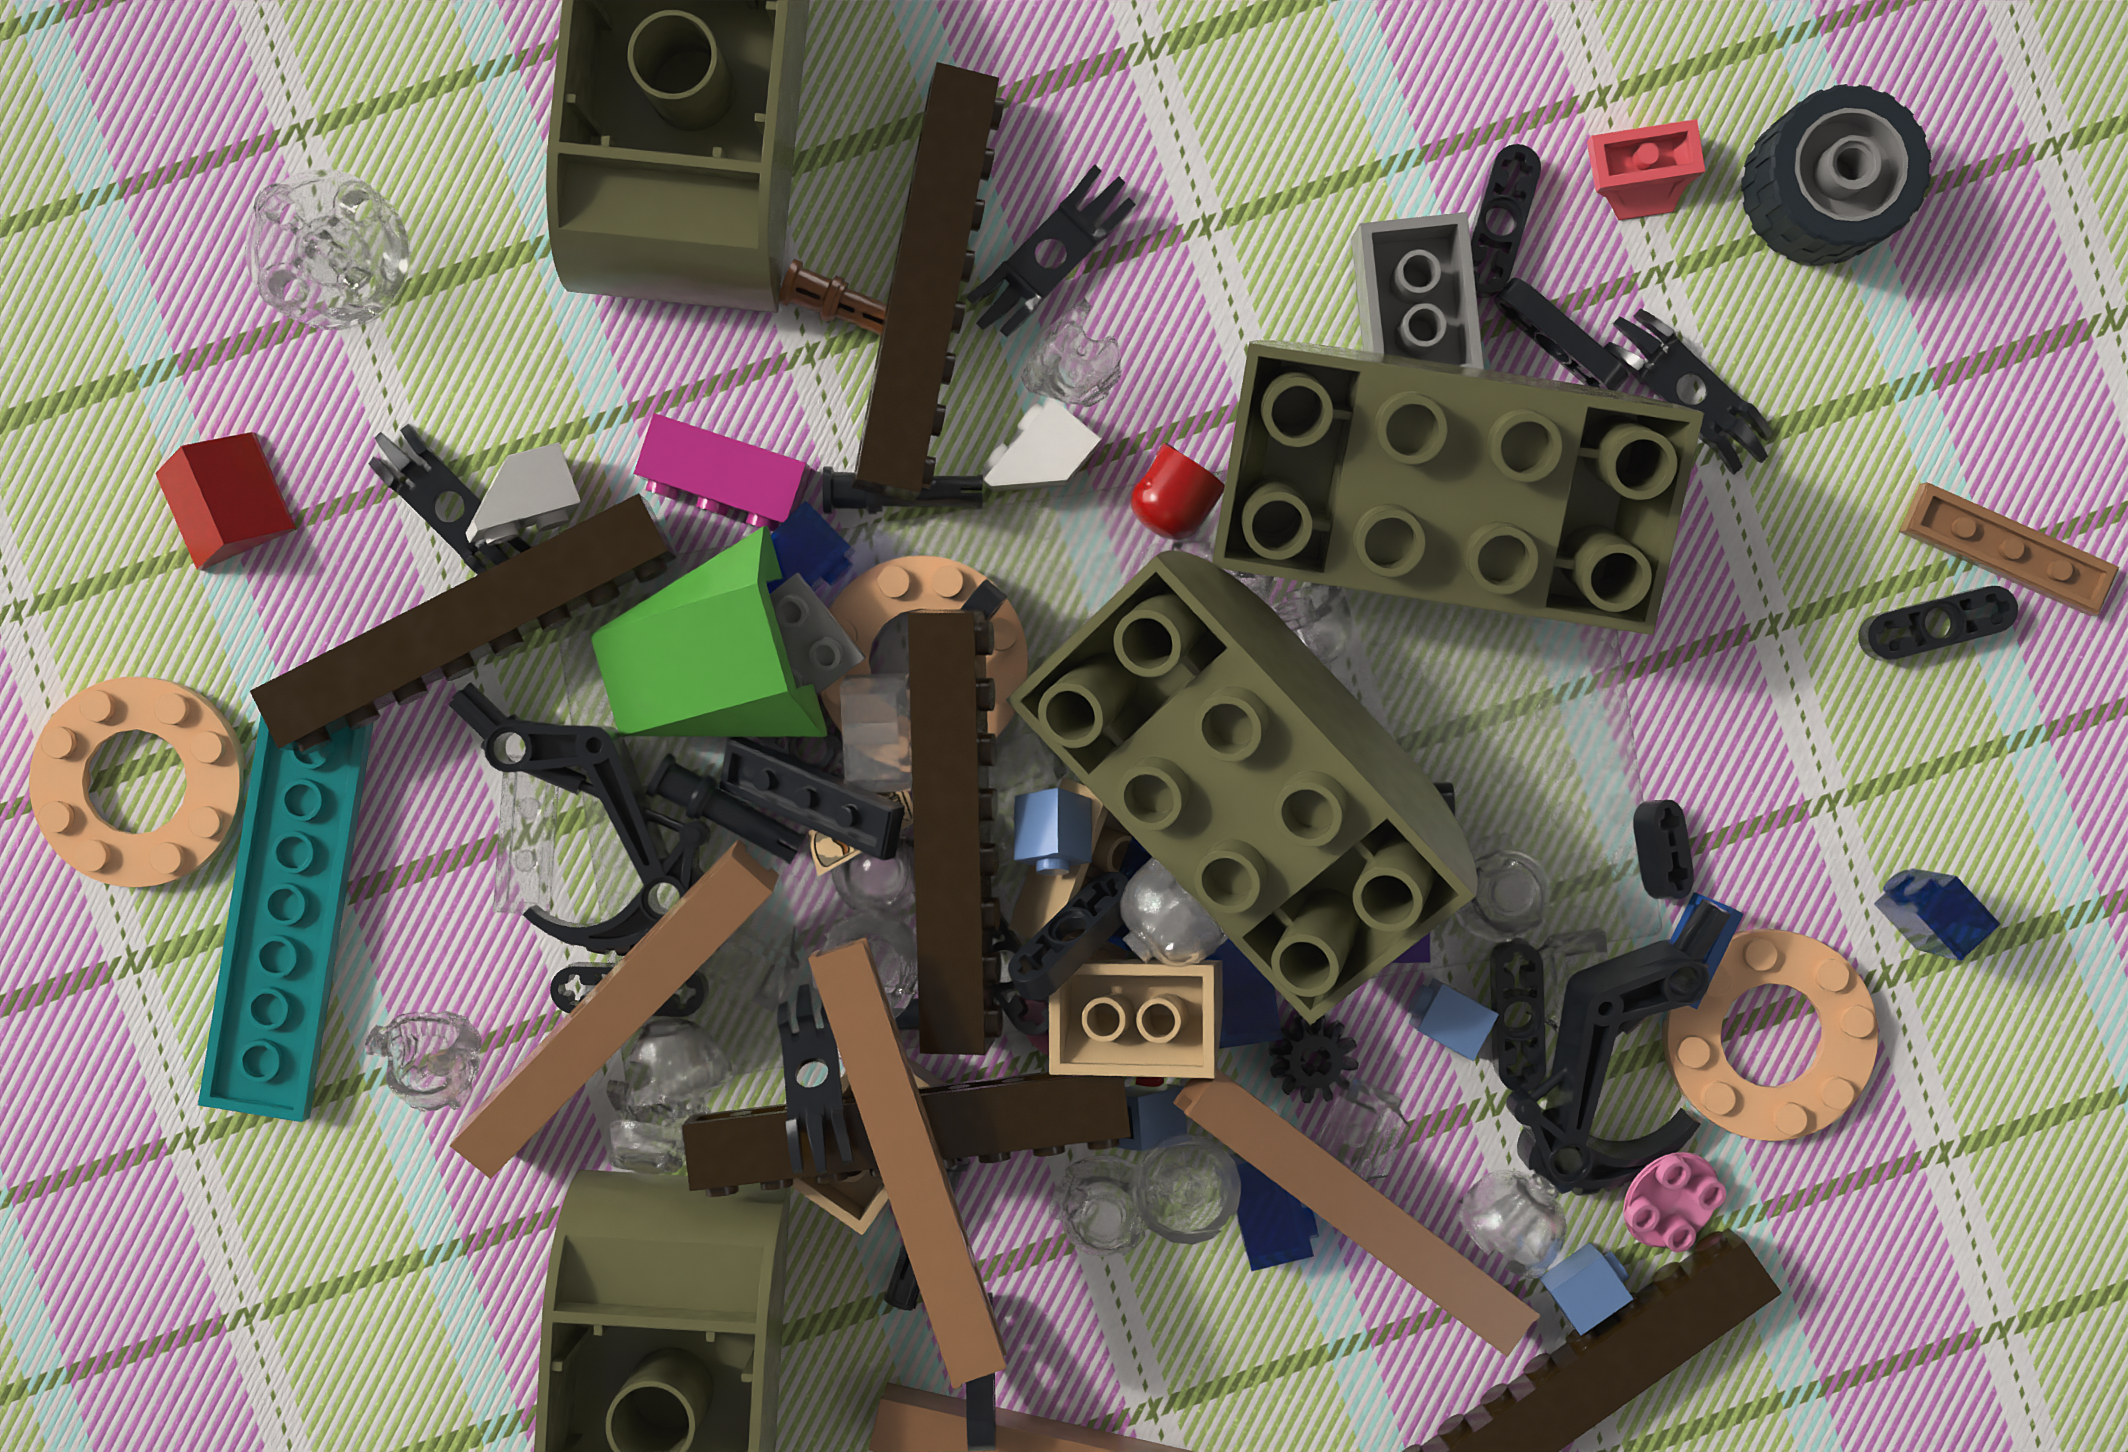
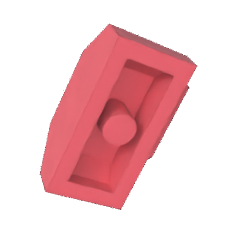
[1587,119,1705,220]

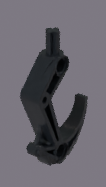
[448,682,711,956]
[1506,899,1731,1196]

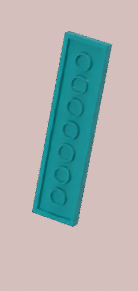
[198,715,374,1122]

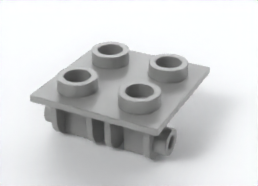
[770,572,866,695]

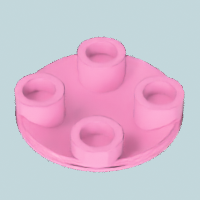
[1623,1152,1726,1253]

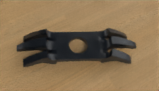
[966,164,1136,338]
[1603,308,1773,475]
[368,424,532,575]
[777,984,854,1174]

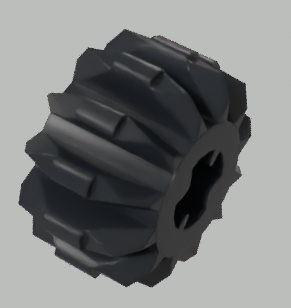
[1268,1014,1359,1104]

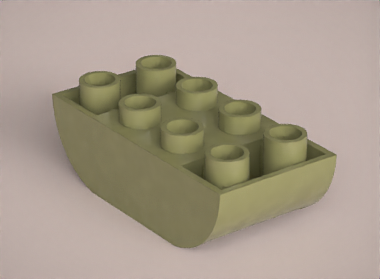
[546,0,810,313]
[1212,340,1704,635]
[1006,550,1478,1025]
[534,1169,791,1452]

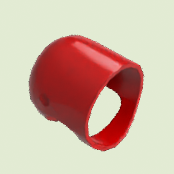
[1130,442,1225,541]

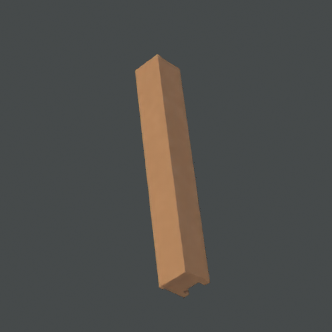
[449,839,779,1179]
[808,937,1007,1390]
[1173,1068,1541,1358]
[869,1382,1195,1452]

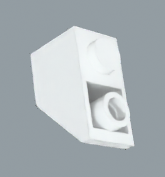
[983,398,1101,492]
[466,442,581,546]

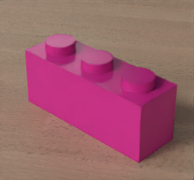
[633,413,812,533]

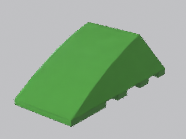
[590,526,828,737]

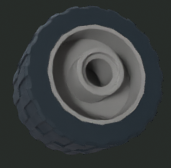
[1741,84,1932,266]

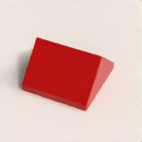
[155,432,297,570]

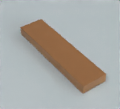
[1899,482,2119,616]

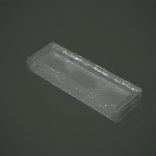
[493,754,559,914]

